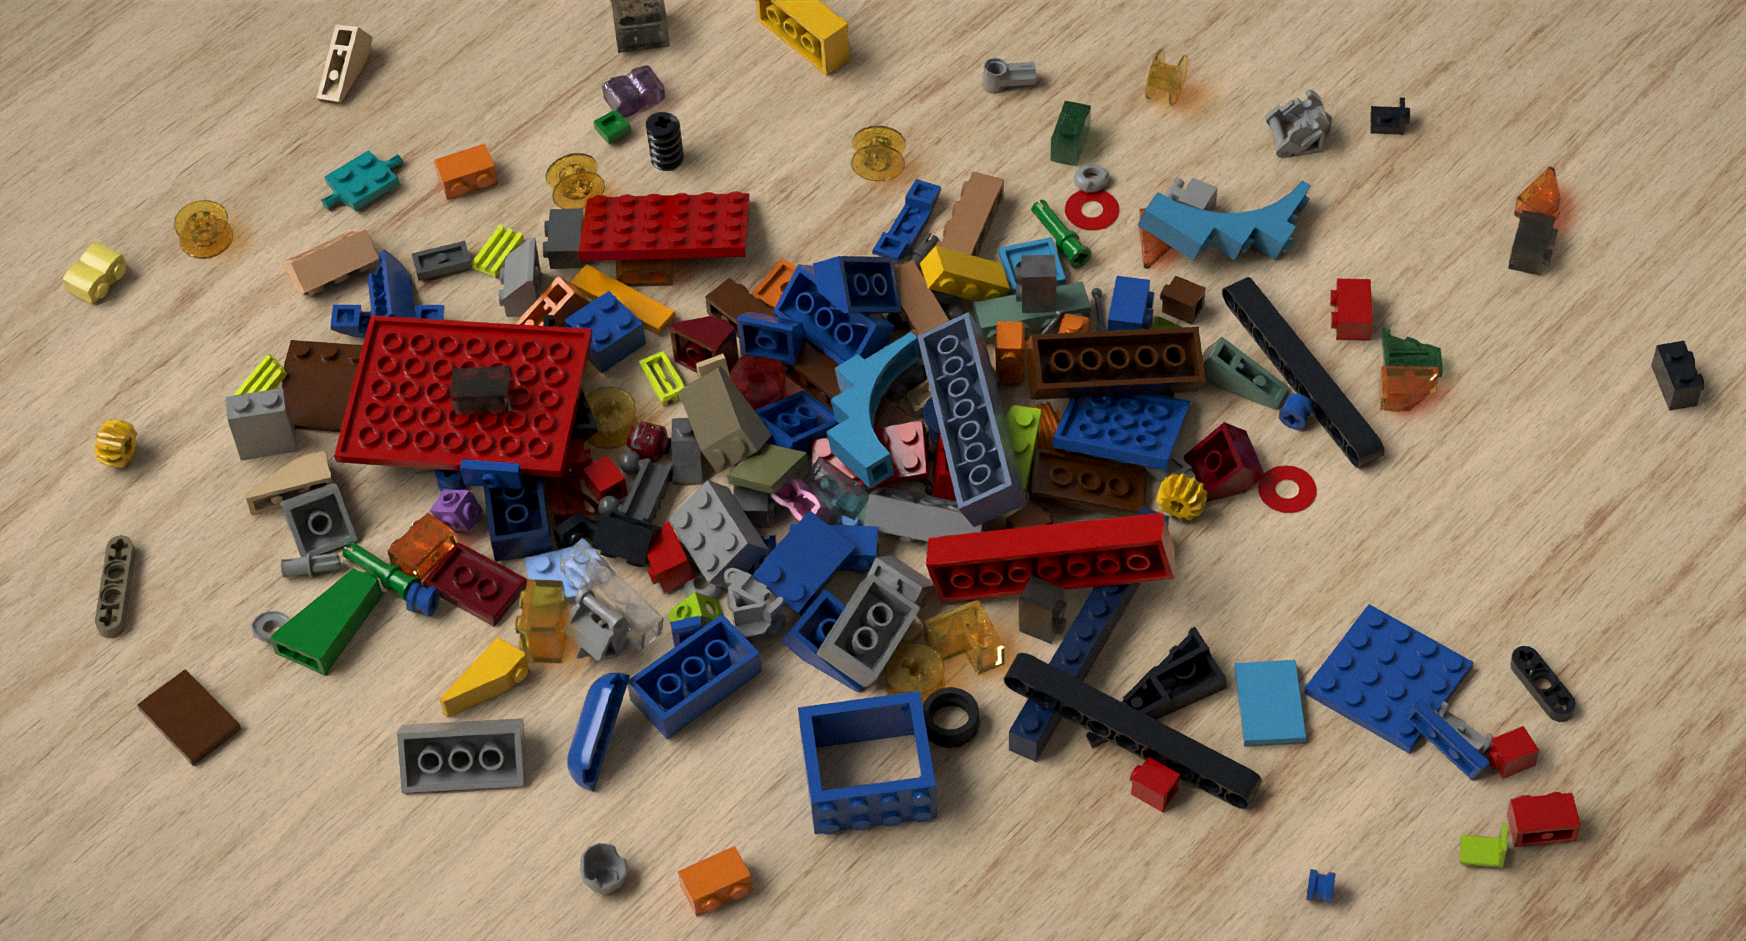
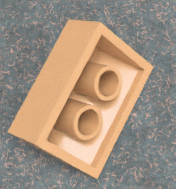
[282,228,379,295]

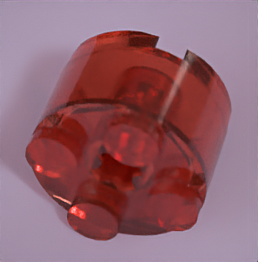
[730,356,787,410]

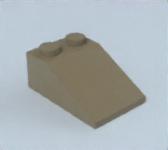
[679,366,772,473]

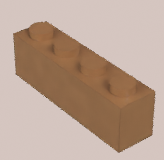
[936,172,1004,257]
[895,260,949,346]

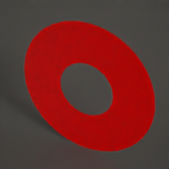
[1065,190,1119,230]
[1258,465,1317,513]

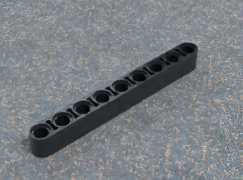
[1222,277,1385,468]
[1004,653,1262,809]

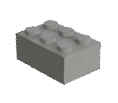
[669,480,769,589]
[816,574,920,688]

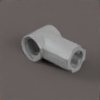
[982,58,1036,93]

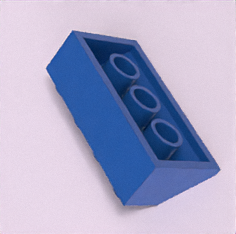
[772,264,895,365]

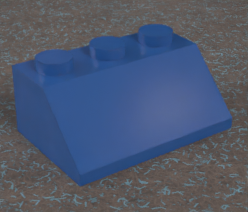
[813,256,902,313]

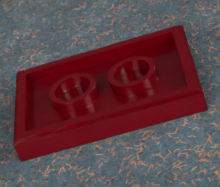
[422,541,529,627]

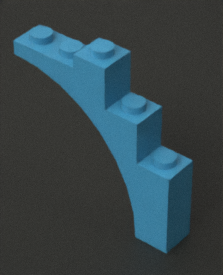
[1137,180,1311,261]
[826,332,921,489]

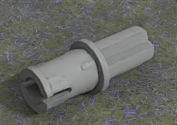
[280,553,341,578]

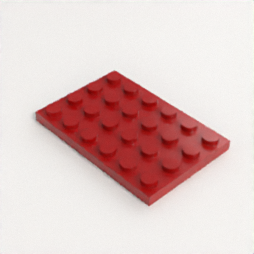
[578,191,750,261]

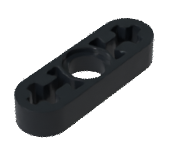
[1510,646,1576,722]

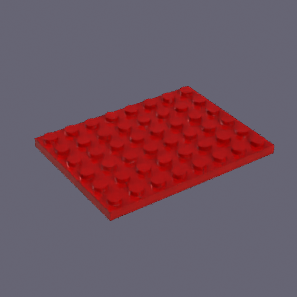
[334,315,593,478]

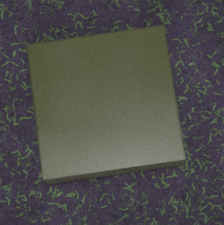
[727,443,809,494]

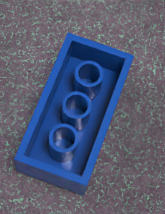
[627,614,762,739]

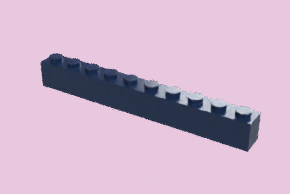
[1009,506,1169,762]

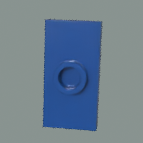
[460,459,523,489]

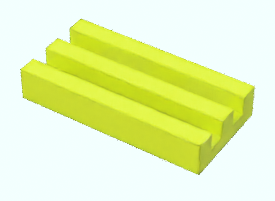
[471,225,524,278]
[639,351,685,406]
[233,354,287,396]

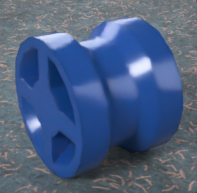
[1279,393,1314,430]
[435,469,466,492]
[406,583,440,616]
[1306,869,1336,904]

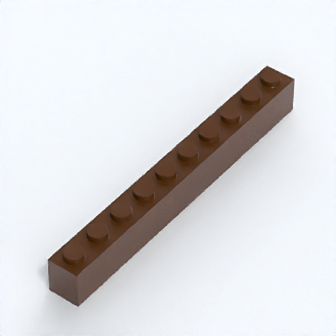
[705,278,929,450]

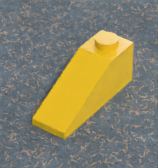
[439,636,529,718]

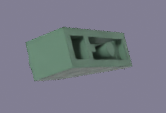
[1202,337,1289,410]

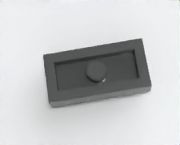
[412,241,472,281]

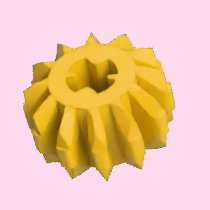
[94,419,138,468]
[1156,472,1208,521]

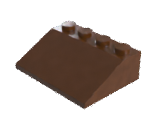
[282,340,363,432]

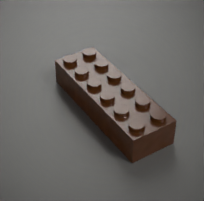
[1024,327,1206,400]

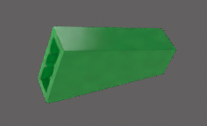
[270,568,383,676]

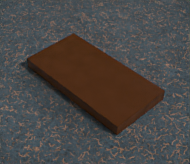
[1029,447,1146,517]

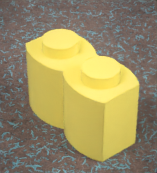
[62,242,127,304]

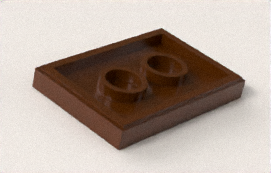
[137,669,241,766]

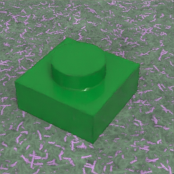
[593,109,631,144]

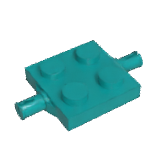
[321,150,403,212]

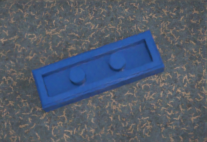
[1404,698,1489,780]

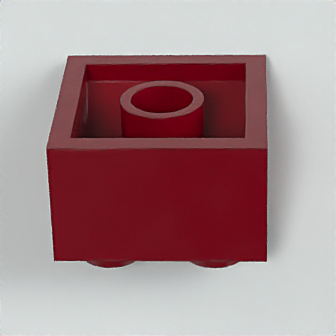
[669,316,739,374]
[1184,422,1266,502]

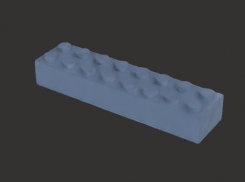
[918,312,1027,527]

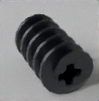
[646,112,684,171]

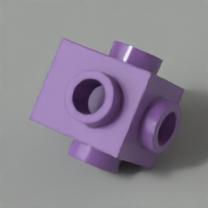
[430,489,483,532]

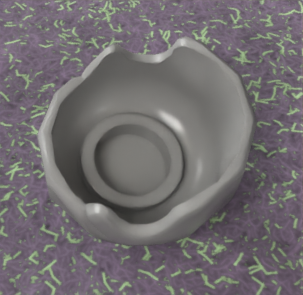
[580,843,627,893]

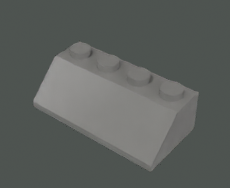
[864,486,991,543]
[397,718,525,793]

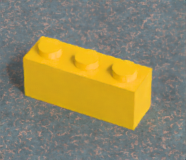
[920,246,1010,302]

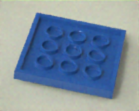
[1052,394,1190,470]
[1304,604,1473,753]

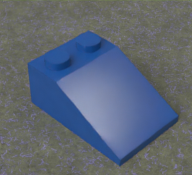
[754,390,839,457]
[752,511,856,616]
[780,589,863,692]

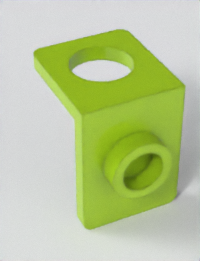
[668,591,722,622]
[1460,823,1507,868]

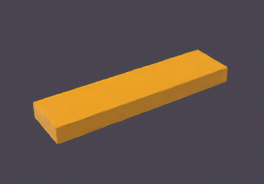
[570,264,675,335]

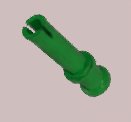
[1031,199,1092,268]
[342,541,422,601]

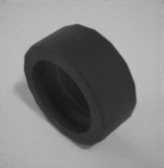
[923,687,980,748]

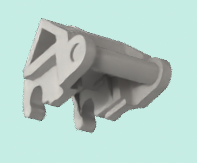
[1265,89,1332,158]
[724,568,786,639]
[562,587,630,662]

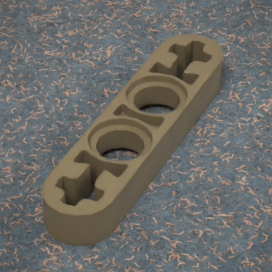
[95,535,136,638]

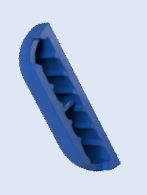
[368,249,416,318]
[567,673,630,792]

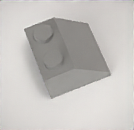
[499,238,542,317]
[279,482,358,557]

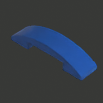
[872,179,941,262]
[330,305,445,339]

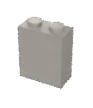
[226,388,297,460]

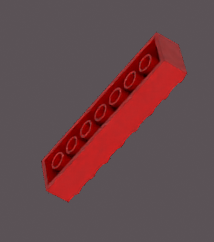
[926,513,1175,603]

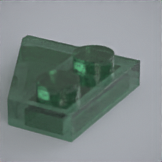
[1381,328,1443,378]

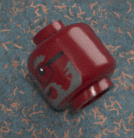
[627,421,671,461]

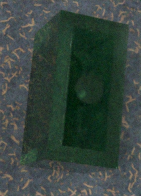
[1051,101,1091,166]

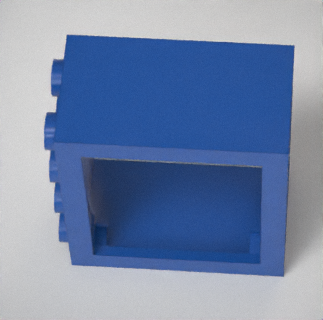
[798,691,937,835]

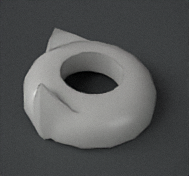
[1074,164,1110,193]
[684,570,722,599]
[251,611,290,643]

